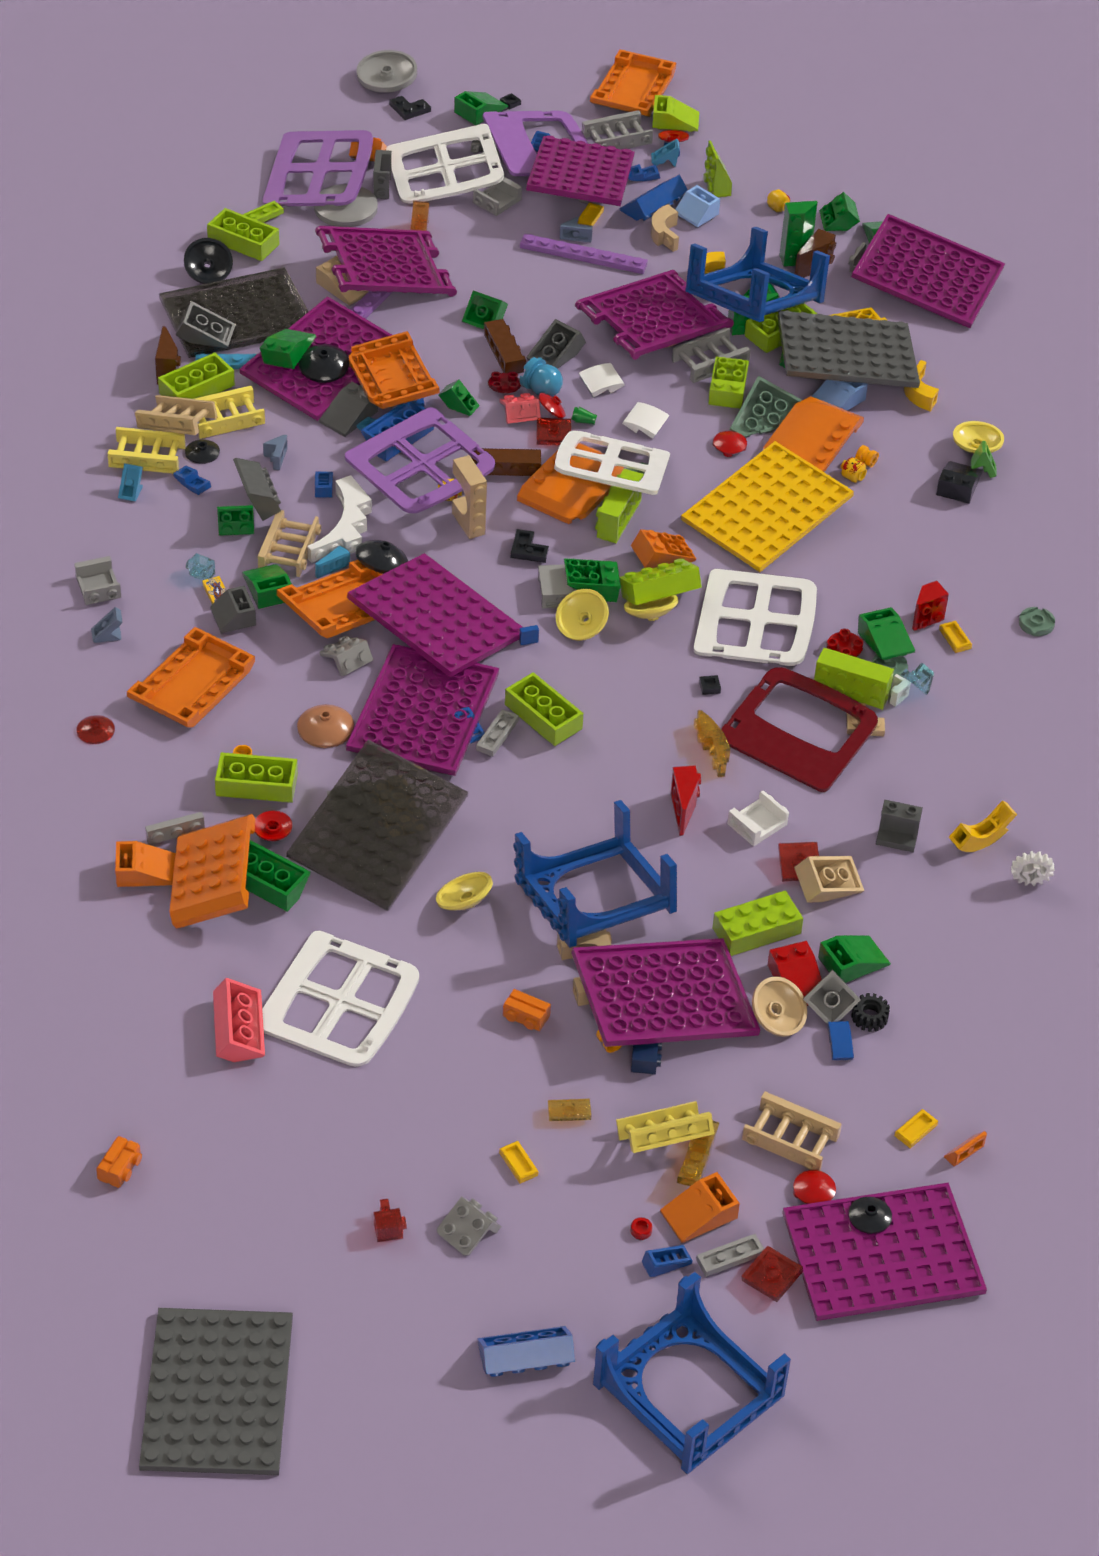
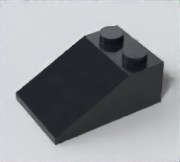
[936,461,983,504]

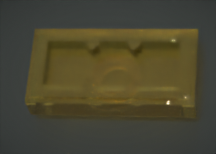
[548,1099,592,1121]

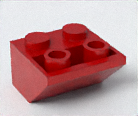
[912,581,949,631]

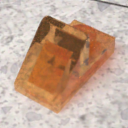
[410,201,430,231]

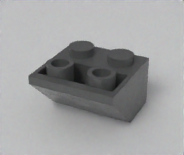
[210,586,256,633]

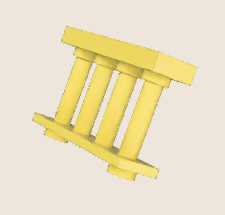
[195,386,265,439]
[108,427,186,474]
[616,1101,715,1153]

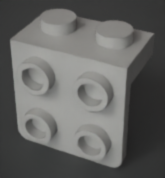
[319,636,373,676]
[437,1196,502,1256]

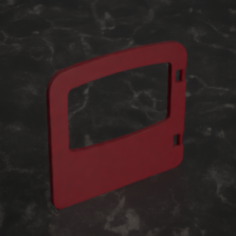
[718,667,878,792]

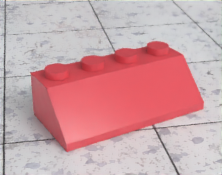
[213,978,265,1062]

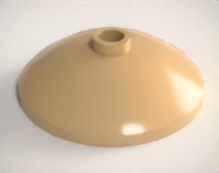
[752,977,807,1037]

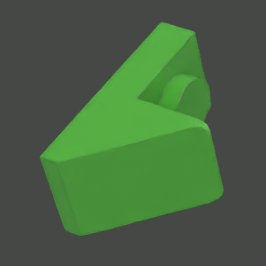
[971,441,997,478]

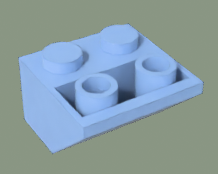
[675,185,720,227]

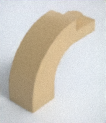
[651,204,679,252]

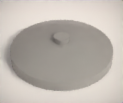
[357,50,417,93]
[314,184,378,227]

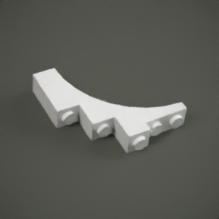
[308,475,372,563]

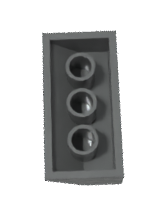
[233,458,281,521]

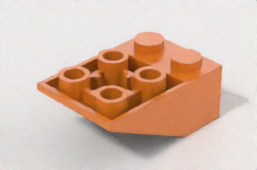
[630,529,696,568]
[115,841,176,887]
[660,1172,740,1243]

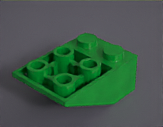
[454,91,508,125]
[564,558,621,602]
[242,564,292,609]
[858,607,915,660]
[818,935,891,983]

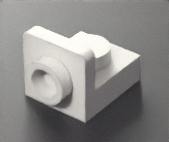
[890,674,911,707]

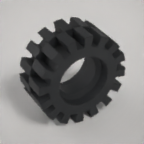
[851,993,890,1032]

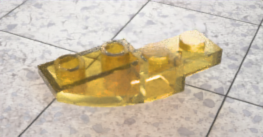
[694,710,730,777]
[677,1121,719,1186]

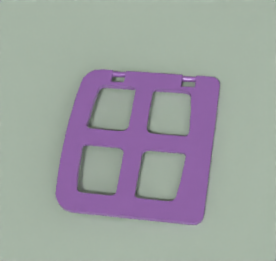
[263,130,373,206]
[345,407,495,513]

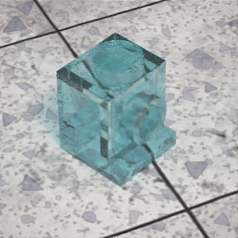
[186,553,215,580]

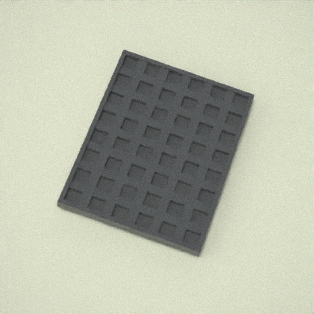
[777,311,920,388]
[139,1308,293,1475]

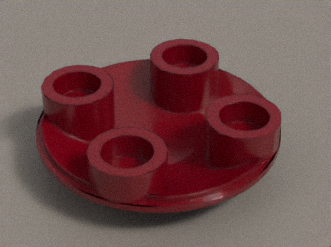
[488,371,521,394]

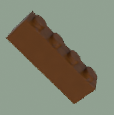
[484,319,526,374]
[471,448,541,476]

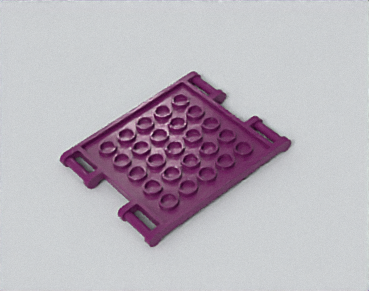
[315,226,457,297]
[575,270,734,360]

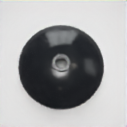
[184,238,233,285]
[299,344,349,383]
[355,540,408,574]

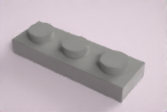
[476,709,519,757]
[145,812,205,845]
[696,1234,765,1277]

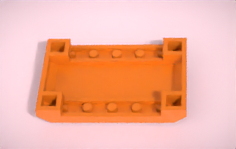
[590,49,676,117]
[277,559,382,639]
[127,627,255,727]
[169,814,256,929]

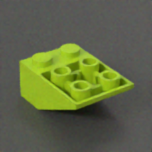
[652,95,699,132]
[703,140,732,197]
[708,356,749,409]

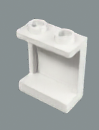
[727,791,789,846]

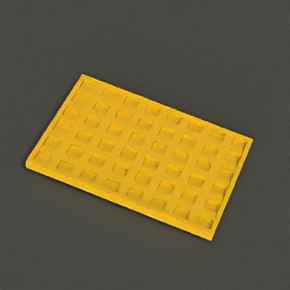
[681,441,854,572]

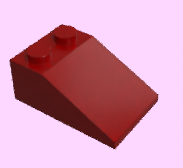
[670,765,701,836]
[767,941,822,1006]

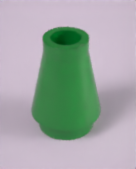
[571,406,597,425]

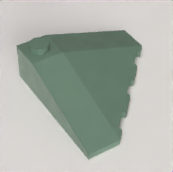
[729,376,802,437]

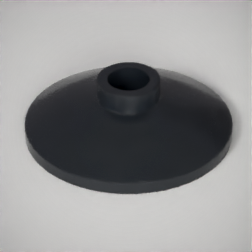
[185,439,220,464]
[848,1197,892,1234]

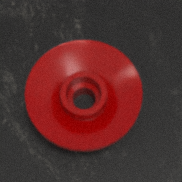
[658,130,689,143]
[538,393,566,419]
[254,810,293,841]

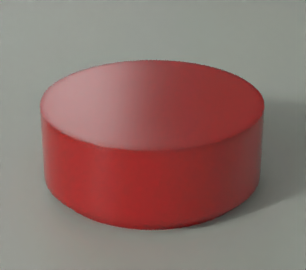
[630,1217,653,1240]

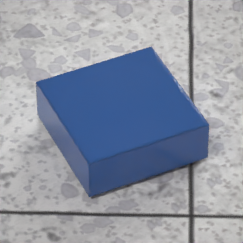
[519,625,539,645]

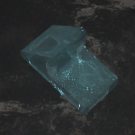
[901,663,934,695]

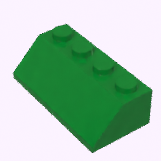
[779,201,818,267]
[245,840,310,912]

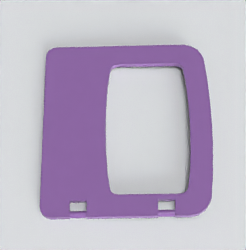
[483,111,588,176]

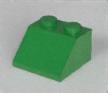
[462,290,508,329]

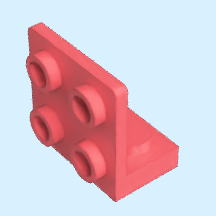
[499,393,541,424]

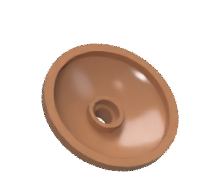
[297,704,354,748]

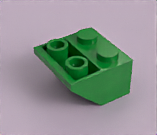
[819,192,860,231]
[217,505,254,536]

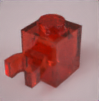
[374,1199,407,1242]

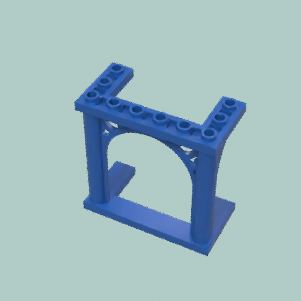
[685,227,830,322]
[513,800,677,948]
[593,1272,791,1475]

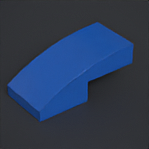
[628,164,660,181]
[173,466,211,495]
[828,1021,854,1060]

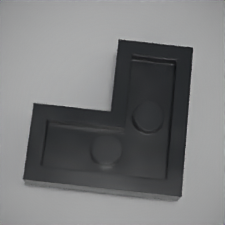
[389,96,431,120]
[510,529,549,563]

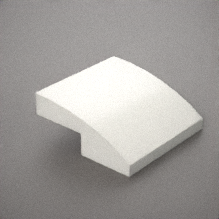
[579,363,625,397]
[622,402,669,439]

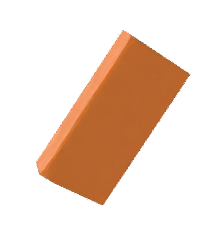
[944,1131,987,1166]

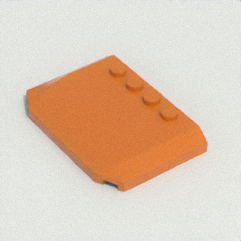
[349,331,440,409]
[763,396,864,472]
[517,442,624,524]

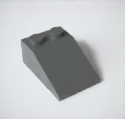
[175,301,236,348]
[526,319,586,369]
[319,382,378,437]

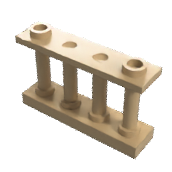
[135,395,217,435]
[258,510,321,577]
[742,1091,842,1171]

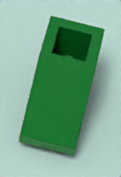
[438,379,480,416]

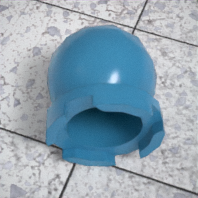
[520,357,563,397]

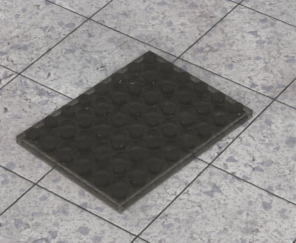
[159,267,309,358]
[286,740,468,911]

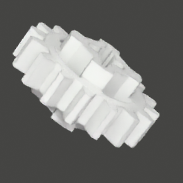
[1011,851,1055,886]

